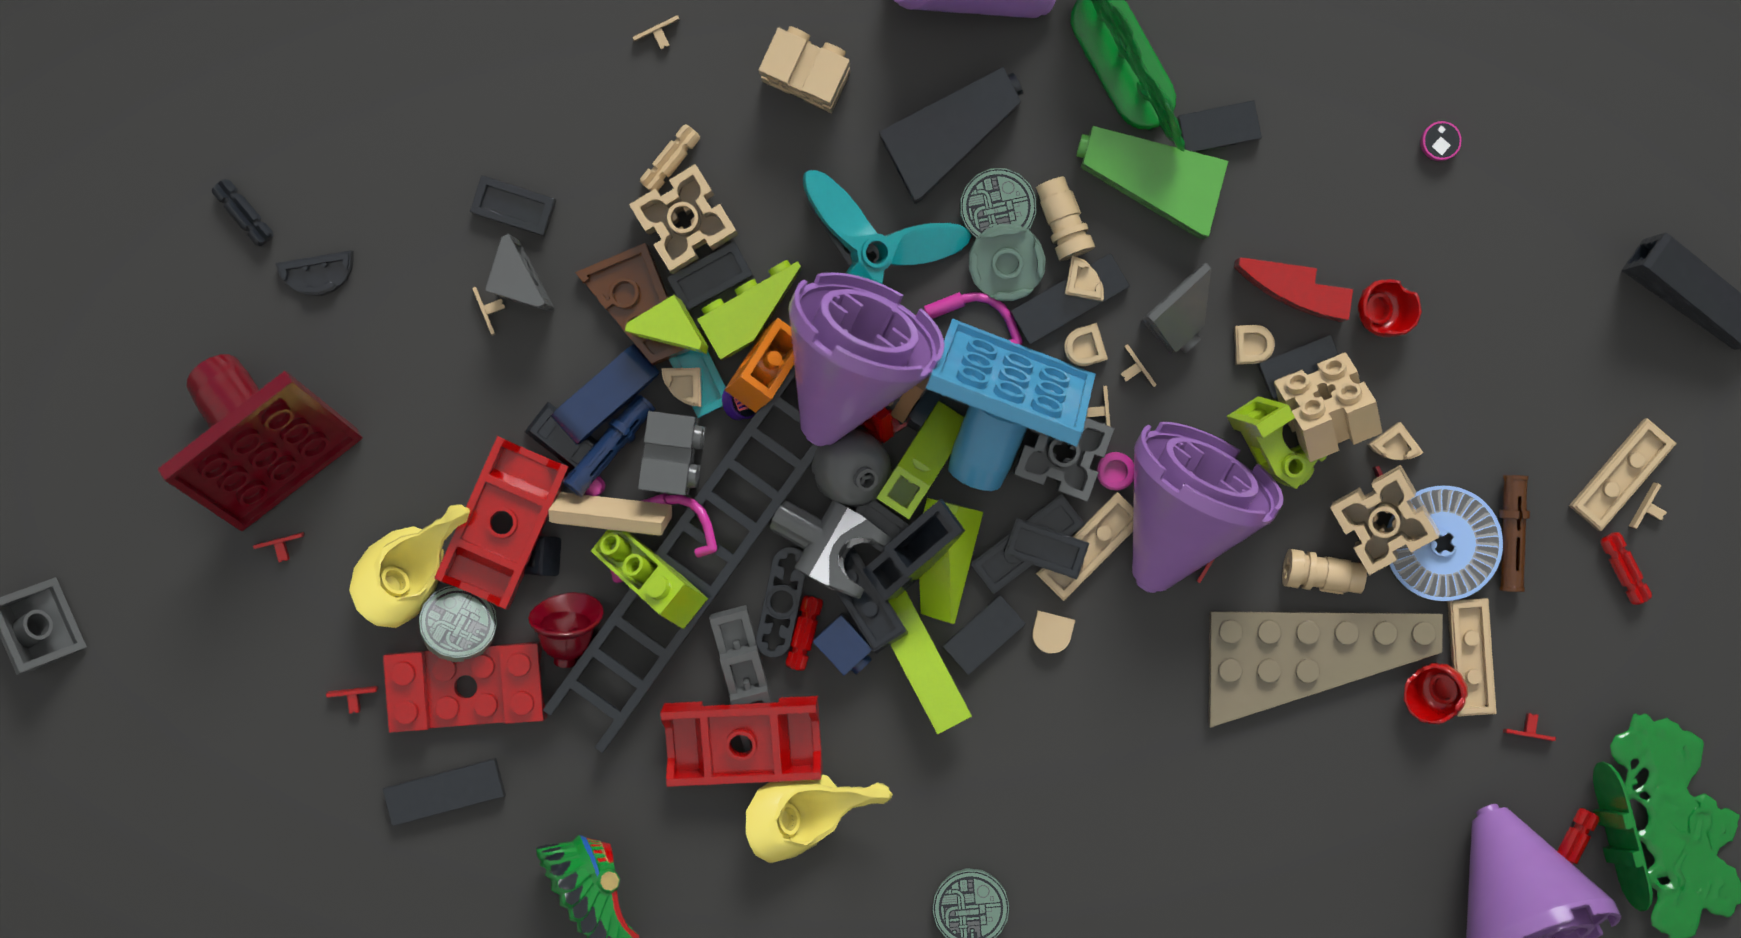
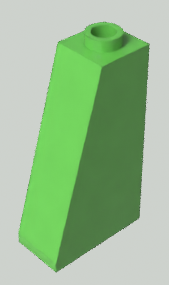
[1076,126,1228,239]

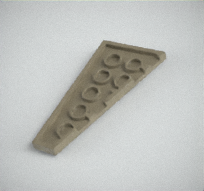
[1208,611,1443,728]

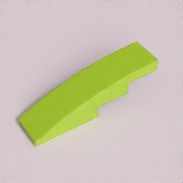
[888,590,972,734]

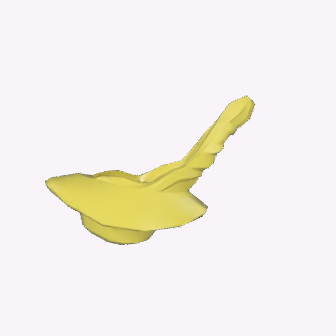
[349,504,470,628]
[746,774,893,863]

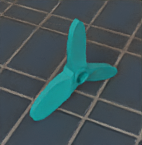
[803,170,971,284]

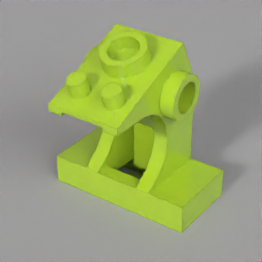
[1227,396,1327,489]

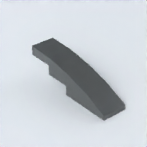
[709,605,773,752]

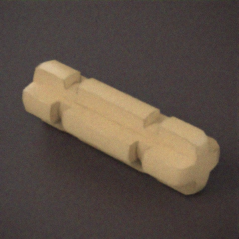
[640,124,700,191]

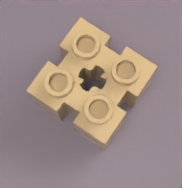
[759,26,851,114]
[629,164,739,274]
[1274,352,1383,462]
[1330,465,1440,575]

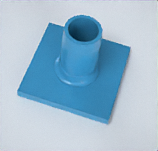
[926,318,1095,491]

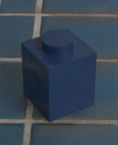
[813,613,873,676]

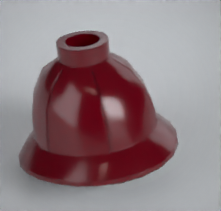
[528,592,604,668]

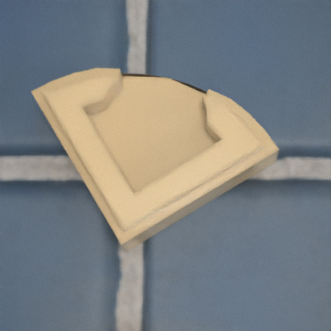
[1064,256,1104,302]
[661,368,702,407]
[1368,422,1424,460]

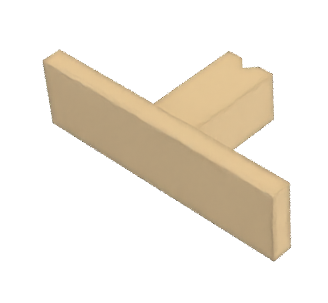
[633,15,680,50]
[472,287,505,335]
[1121,344,1157,387]
[1086,386,1111,427]
[1629,483,1667,529]

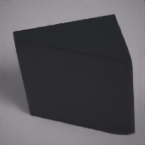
[523,536,561,576]

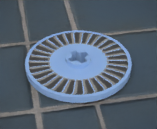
[1387,486,1503,601]

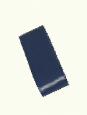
[551,344,661,445]

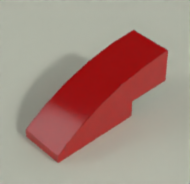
[1234,257,1353,322]

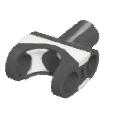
[770,500,893,599]

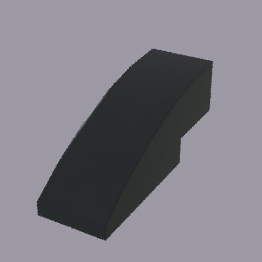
[862,499,965,601]

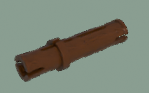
[1499,475,1530,592]

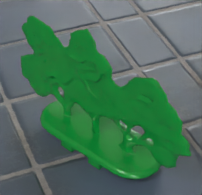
[1070,0,1185,152]
[1593,713,1741,938]

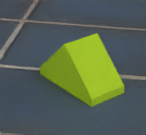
[625,295,708,354]

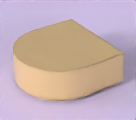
[1064,323,1108,367]
[1234,325,1275,365]
[1032,610,1075,653]

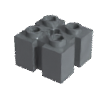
[638,411,706,495]
[1012,418,1115,502]

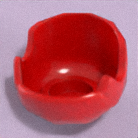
[1357,279,1422,337]
[1403,663,1468,724]

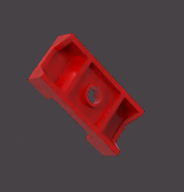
[434,436,571,610]
[383,642,547,733]
[660,696,823,787]

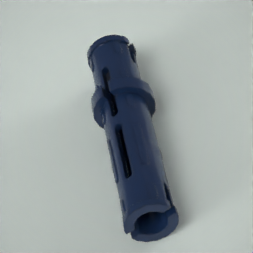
[562,394,656,497]

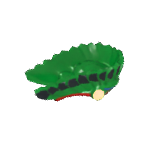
[536,835,639,938]

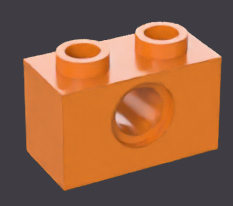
[725,318,794,413]

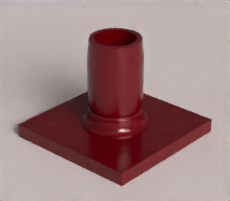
[158,354,363,532]

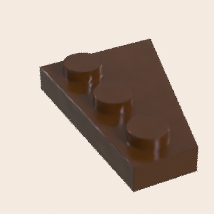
[575,243,690,365]

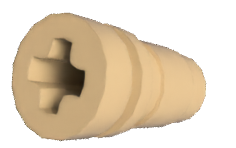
[1036,176,1095,261]
[1282,549,1367,595]

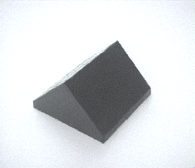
[485,234,554,312]
[0,577,87,675]

